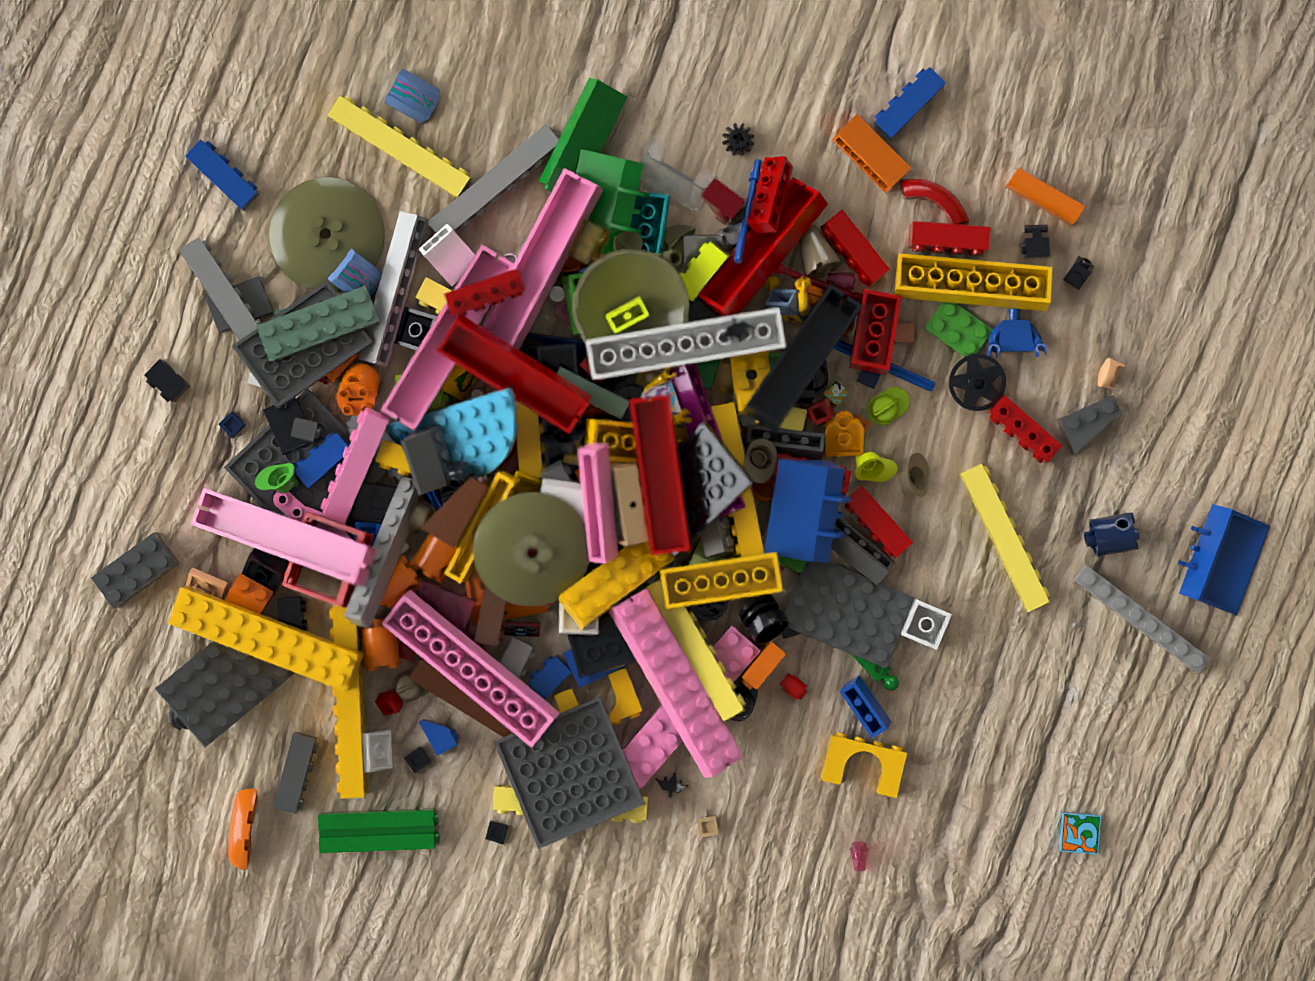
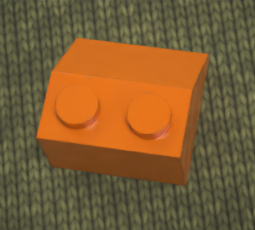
[225,573,274,615]

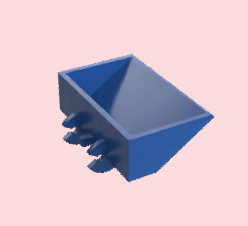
[764,459,852,562]
[1178,504,1270,616]

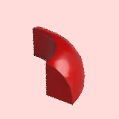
[899,179,970,224]

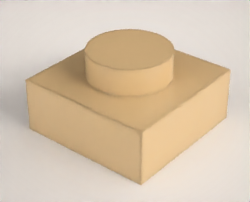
[697,815,719,838]

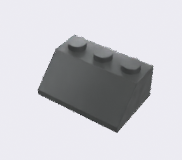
[401,425,452,495]

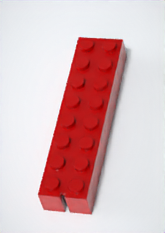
[697,177,828,317]
[436,313,592,433]
[630,394,691,555]

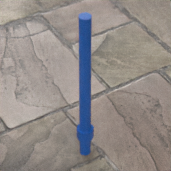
[734,159,762,263]

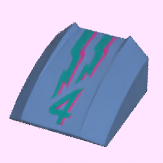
[385,69,440,123]
[328,248,383,298]

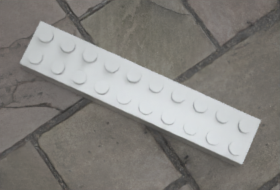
[586,307,786,380]

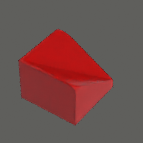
[375,689,404,716]

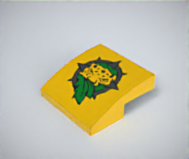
[441,364,478,401]

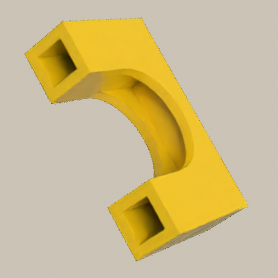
[554,667,643,726]
[821,732,907,798]

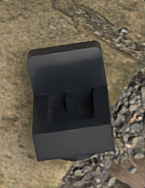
[1063,256,1094,290]

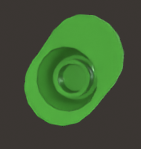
[255,463,299,493]

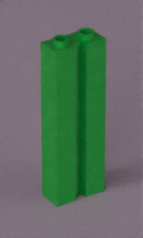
[539,78,627,192]
[318,808,439,853]

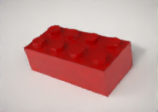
[908,221,991,256]
[848,289,902,375]

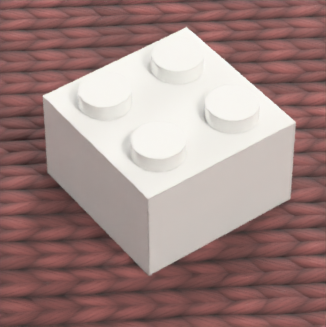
[900,599,952,650]

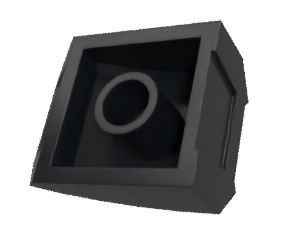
[394,306,438,351]

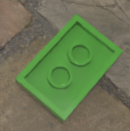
[924,302,993,357]

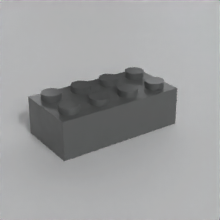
[91,532,180,609]

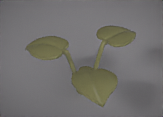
[614,225,696,266]

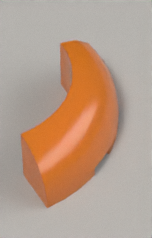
[228,789,258,870]

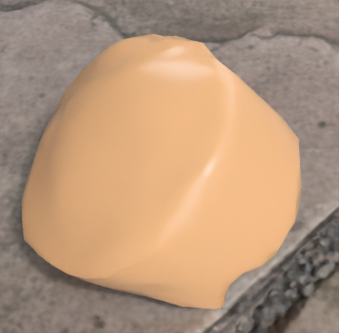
[1098,358,1125,390]

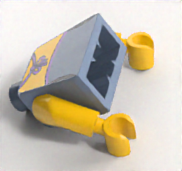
[764,276,812,324]

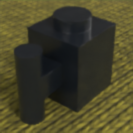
[1021,225,1050,259]

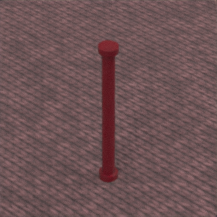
[775,263,861,302]

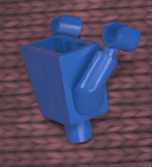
[987,309,1047,358]

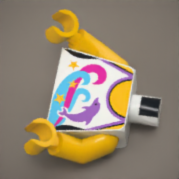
[641,366,692,426]

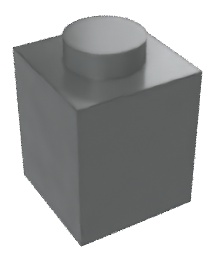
[291,417,321,443]

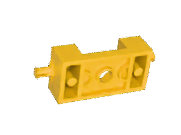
[729,350,770,424]

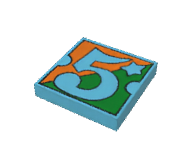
[1059,812,1101,854]

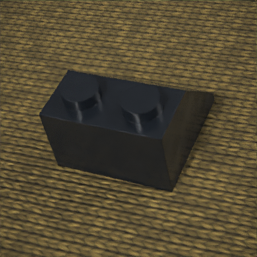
[242,547,289,596]

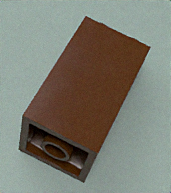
[422,475,494,548]

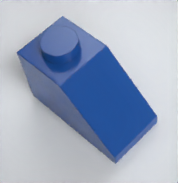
[419,719,460,756]

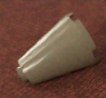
[799,225,842,278]

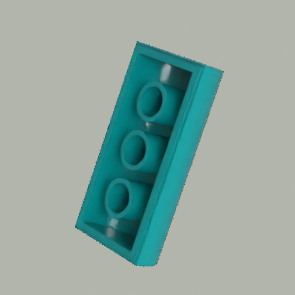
[630,191,671,253]

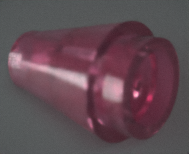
[827,272,855,291]
[850,841,869,871]

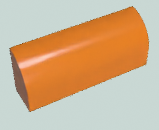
[832,114,911,194]
[1005,168,1085,226]

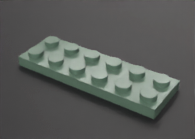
[256,286,379,363]

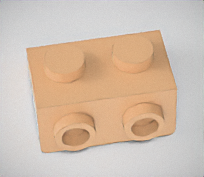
[186,567,228,599]

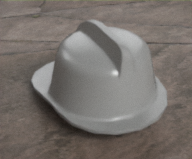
[716,220,751,249]

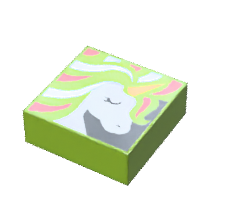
[823,380,850,406]

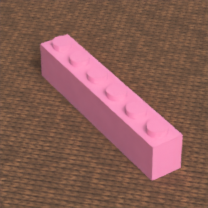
[320,407,389,524]
[578,443,618,563]

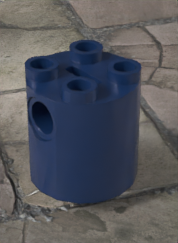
[1084,512,1139,557]

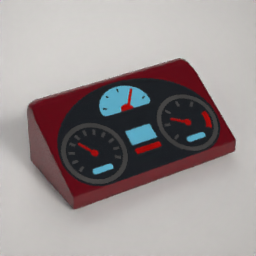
[501,621,540,637]

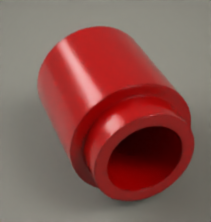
[779,673,808,701]

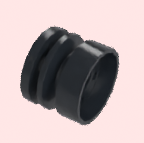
[738,594,789,644]

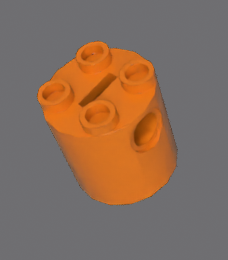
[337,363,381,416]
[410,534,458,584]
[380,554,426,610]
[359,618,401,671]

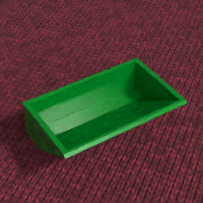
[574,149,649,255]

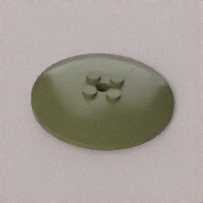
[269,177,384,291]
[473,492,589,606]

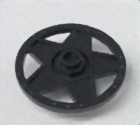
[949,354,1006,411]

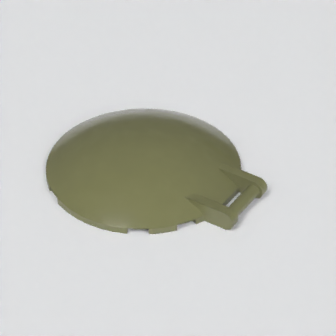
[572,249,689,344]

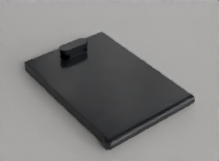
[263,397,315,455]

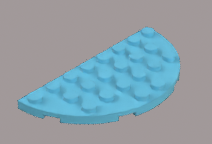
[386,388,518,477]

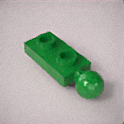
[852,655,899,691]

